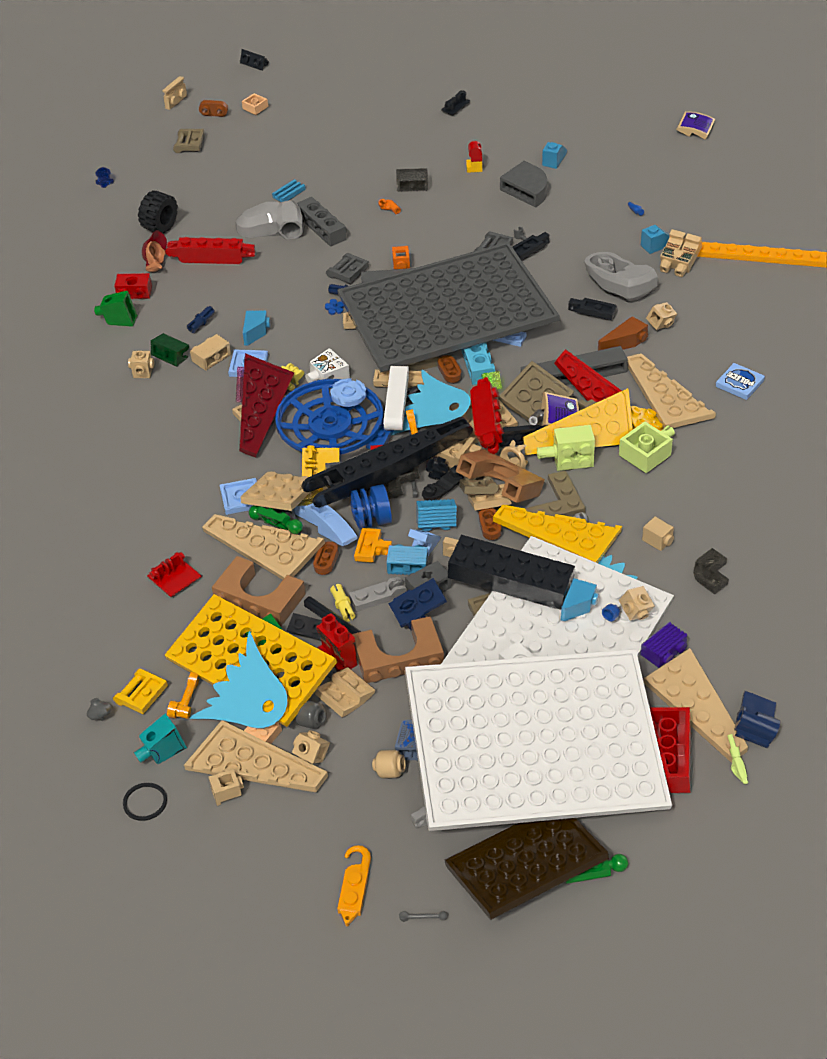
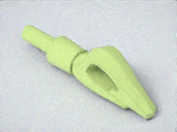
[727,734,748,784]

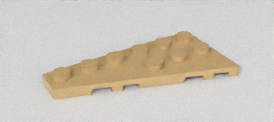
[627,354,716,428]
[202,514,325,580]
[644,648,748,763]
[184,720,328,792]

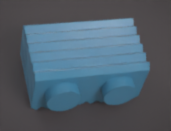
[416,499,457,531]
[387,544,428,575]

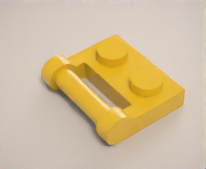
[113,669,168,714]

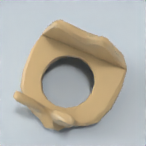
[500,440,528,470]

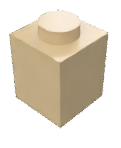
[642,517,674,551]

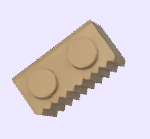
[190,334,231,371]

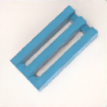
[272,179,306,202]

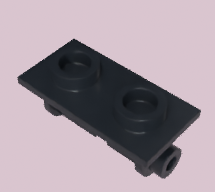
[240,49,269,71]
[441,90,470,115]
[286,613,322,640]

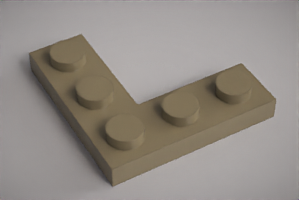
[525,470,585,517]

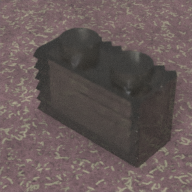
[396,168,428,192]

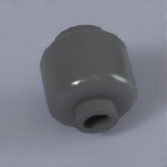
[295,700,326,729]

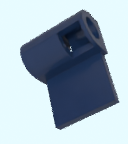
[388,578,447,631]
[734,691,780,748]

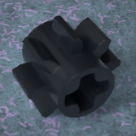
[426,456,449,480]

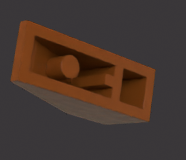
[598,316,648,351]

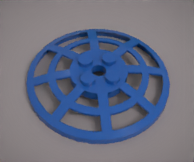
[275,379,383,455]

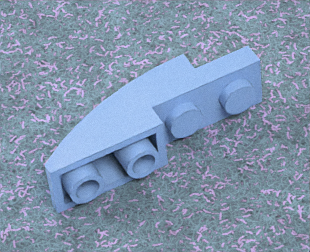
[294,501,357,546]

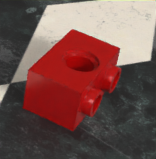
[114,273,152,299]

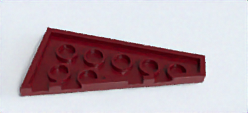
[239,353,294,458]

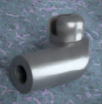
[529,409,544,425]

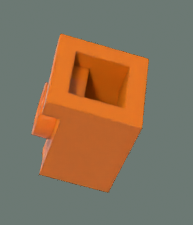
[392,246,410,269]

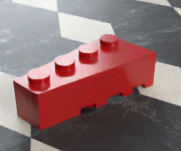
[649,707,691,793]

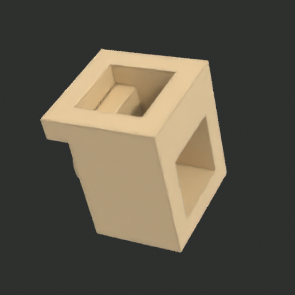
[209,769,244,806]

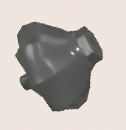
[87,698,112,721]

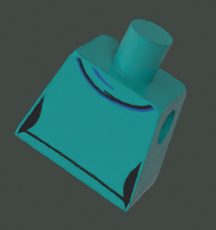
[133,713,187,764]

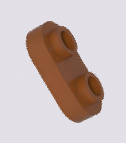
[199,100,228,117]
[438,355,461,383]
[479,508,501,540]
[313,542,339,575]

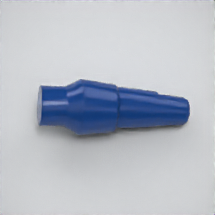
[628,202,644,215]

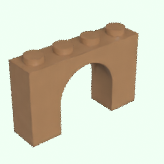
[456,449,545,503]
[212,556,305,626]
[352,616,444,683]

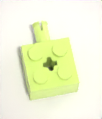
[619,421,675,473]
[537,425,595,471]

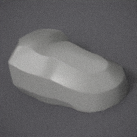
[236,200,304,239]
[585,252,658,302]

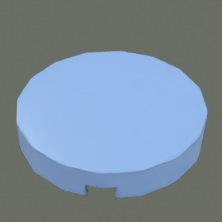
[330,378,366,407]

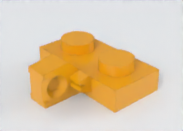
[354,528,392,562]

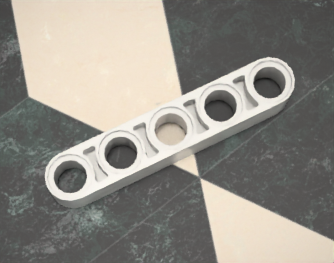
[384,366,409,431]

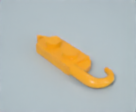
[337,845,371,927]

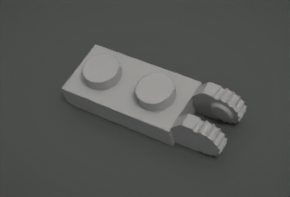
[349,576,407,611]

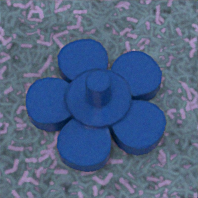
[325,299,344,315]

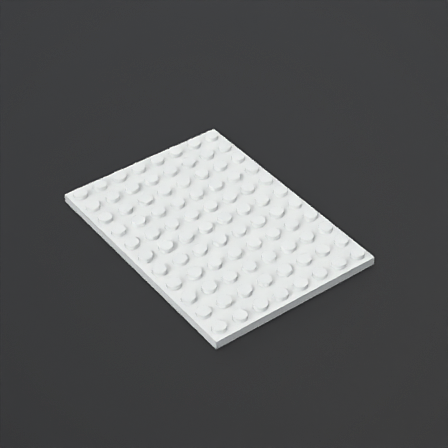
[441,536,674,664]
[405,649,672,831]

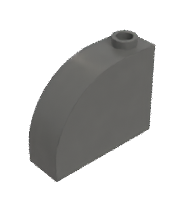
[500,161,547,207]

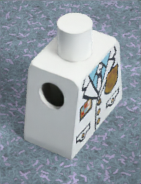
[305,348,350,383]

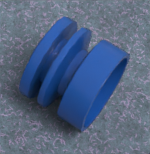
[350,484,392,530]

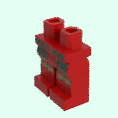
[316,613,357,672]

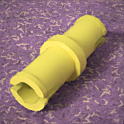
[330,584,355,622]

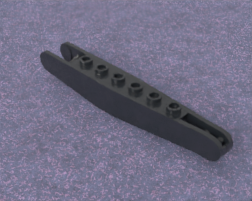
[301,417,473,508]

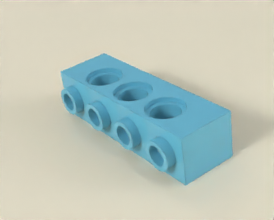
[461,343,495,385]

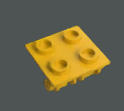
[630,406,664,431]
[302,445,339,477]

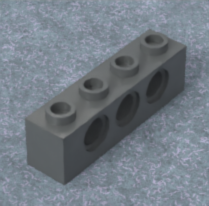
[297,197,347,247]

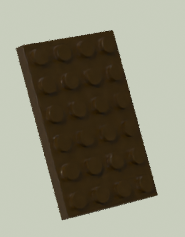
[445,818,609,920]

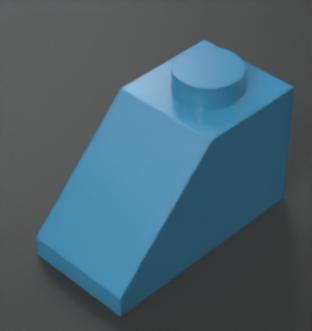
[542,142,567,169]
[641,225,670,254]
[243,311,270,346]
[560,578,599,621]

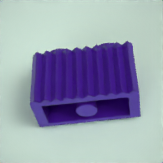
[640,622,687,668]

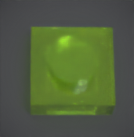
[481,371,502,389]

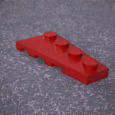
[554,349,622,403]

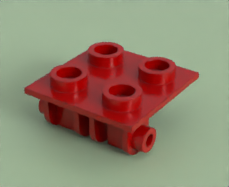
[147,552,202,597]

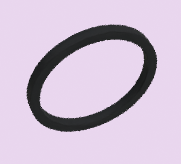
[123,783,167,821]

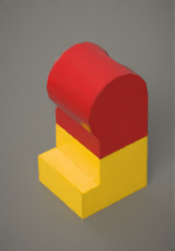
[466,141,482,173]

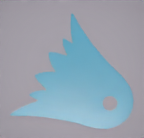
[392,370,471,435]
[189,631,288,728]

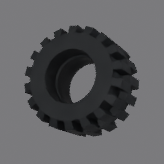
[138,190,178,234]

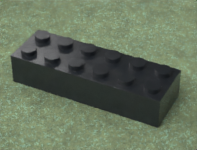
[448,534,575,610]

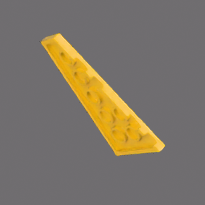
[523,388,633,455]
[493,504,622,563]

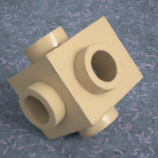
[646,302,677,330]
[128,351,154,378]
[619,586,655,621]
[292,730,330,764]

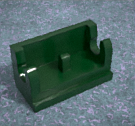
[151,333,189,367]

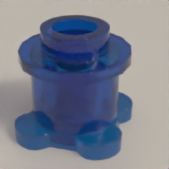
[95,167,114,188]

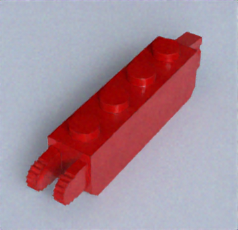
[165,237,256,264]
[470,377,504,454]

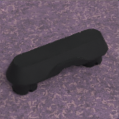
[422,465,465,501]

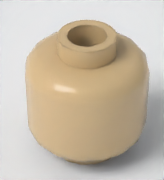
[372,750,406,778]

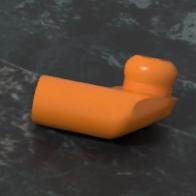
[378,199,401,214]

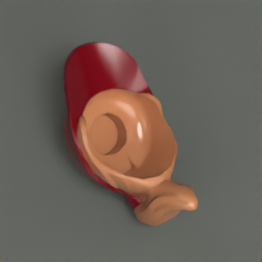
[142,231,167,272]

